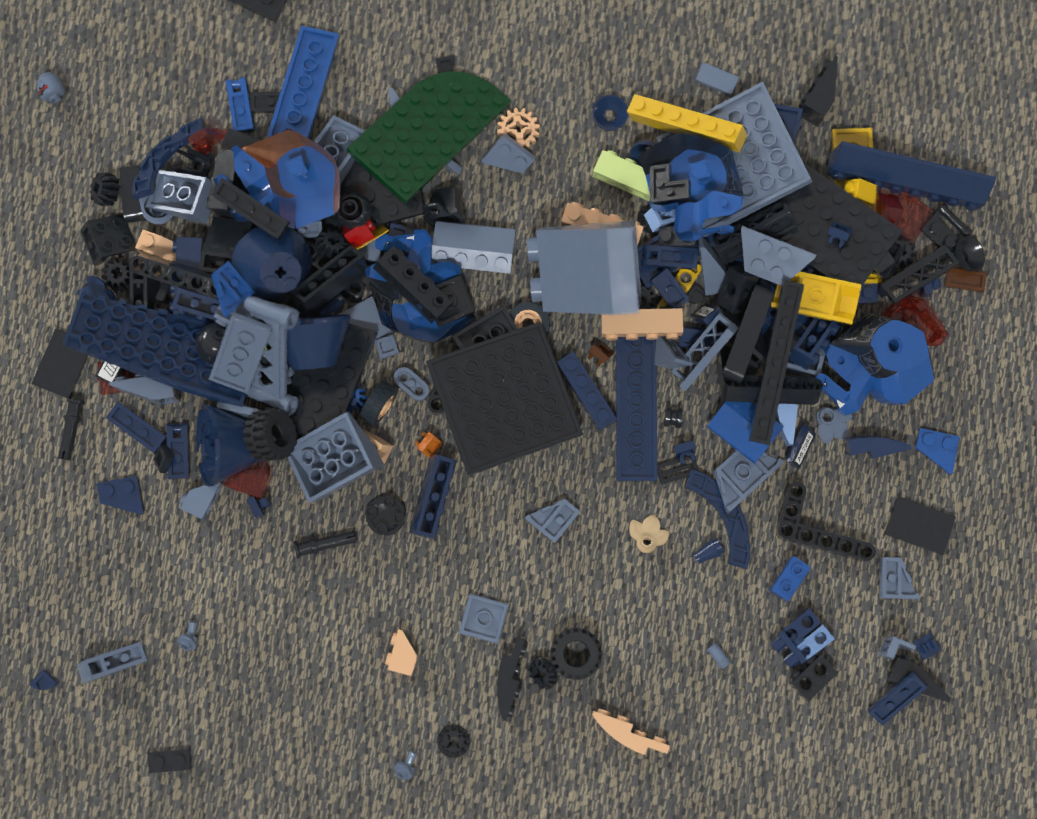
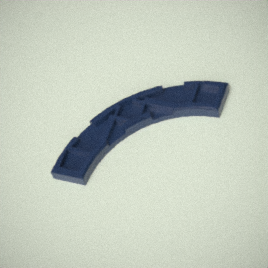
[132,118,206,200]
[685,469,750,570]

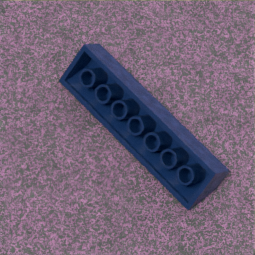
[827,141,996,211]

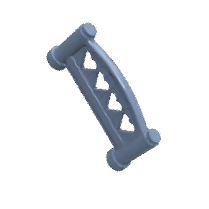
[244,296,299,416]

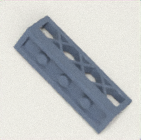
[671,312,739,391]

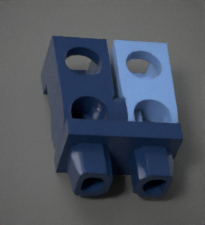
[770,608,834,668]

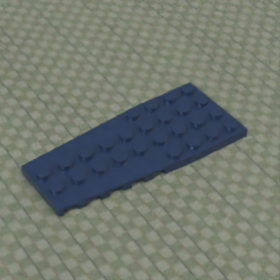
[63,291,246,407]

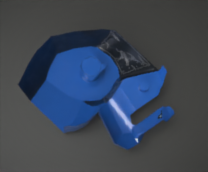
[638,133,744,241]
[365,230,476,344]
[815,313,935,416]

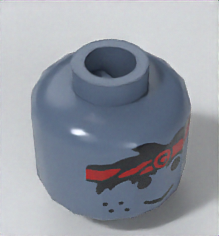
[36,72,65,103]

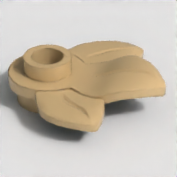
[629,515,669,553]

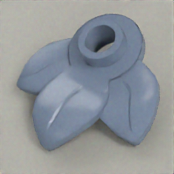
[816,407,853,444]

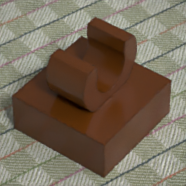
[588,340,614,367]

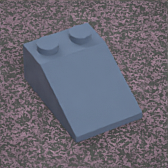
[314,115,365,184]
[146,170,211,224]

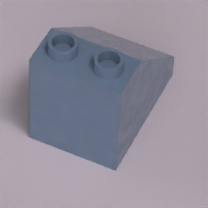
[527,220,641,315]

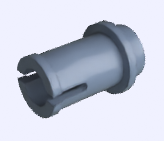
[707,642,731,669]

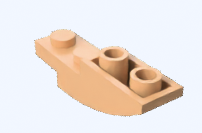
[592,708,670,755]

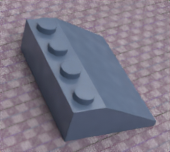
[288,412,384,503]

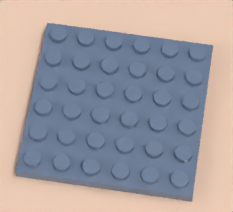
[656,82,812,238]

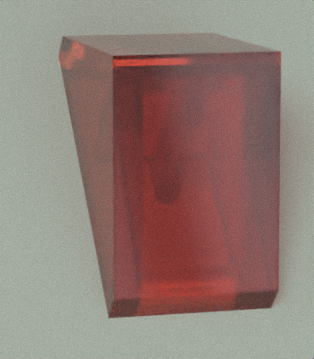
[876,193,904,227]

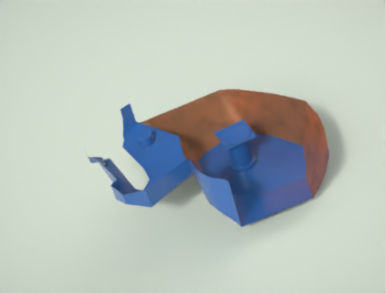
[213,129,340,229]

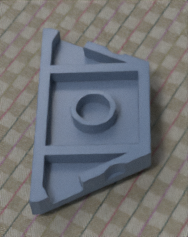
[741,226,816,286]
[714,451,784,513]

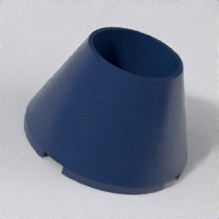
[271,314,351,370]

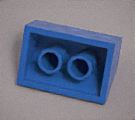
[707,401,784,464]

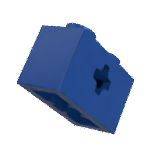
[768,556,811,602]

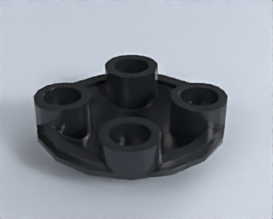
[365,495,406,536]

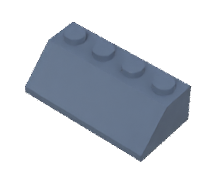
[431,221,515,274]

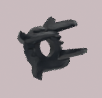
[172,149,214,179]

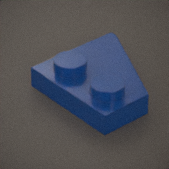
[915,428,960,475]

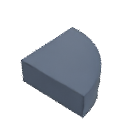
[444,160,462,175]

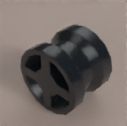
[664,407,683,428]

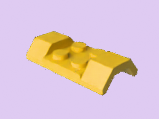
[771,272,862,325]

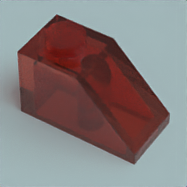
[223,467,272,499]

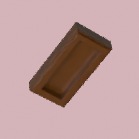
[944,268,987,293]

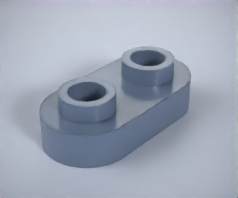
[394,367,429,401]

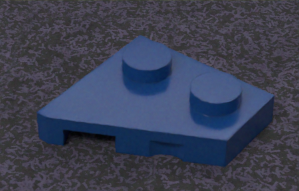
[211,261,255,318]

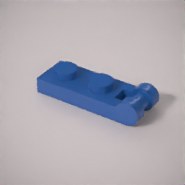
[226,77,254,132]

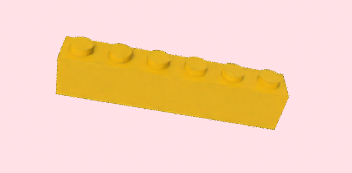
[627,94,747,153]

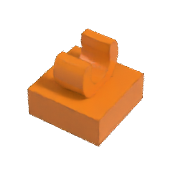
[415,432,443,458]

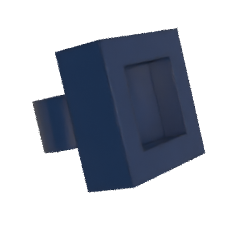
[828,222,853,247]
[918,274,941,297]
[673,441,696,465]
[246,496,271,519]
[912,632,941,660]

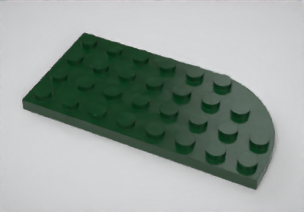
[346,71,511,204]

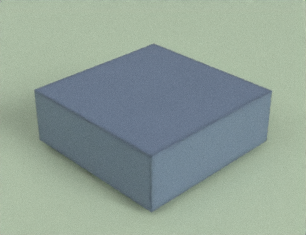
[375,334,400,360]

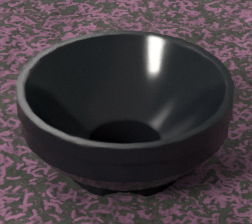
[954,236,985,272]

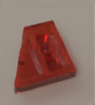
[187,128,227,154]

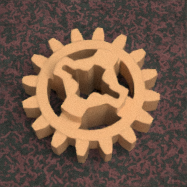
[497,108,540,149]

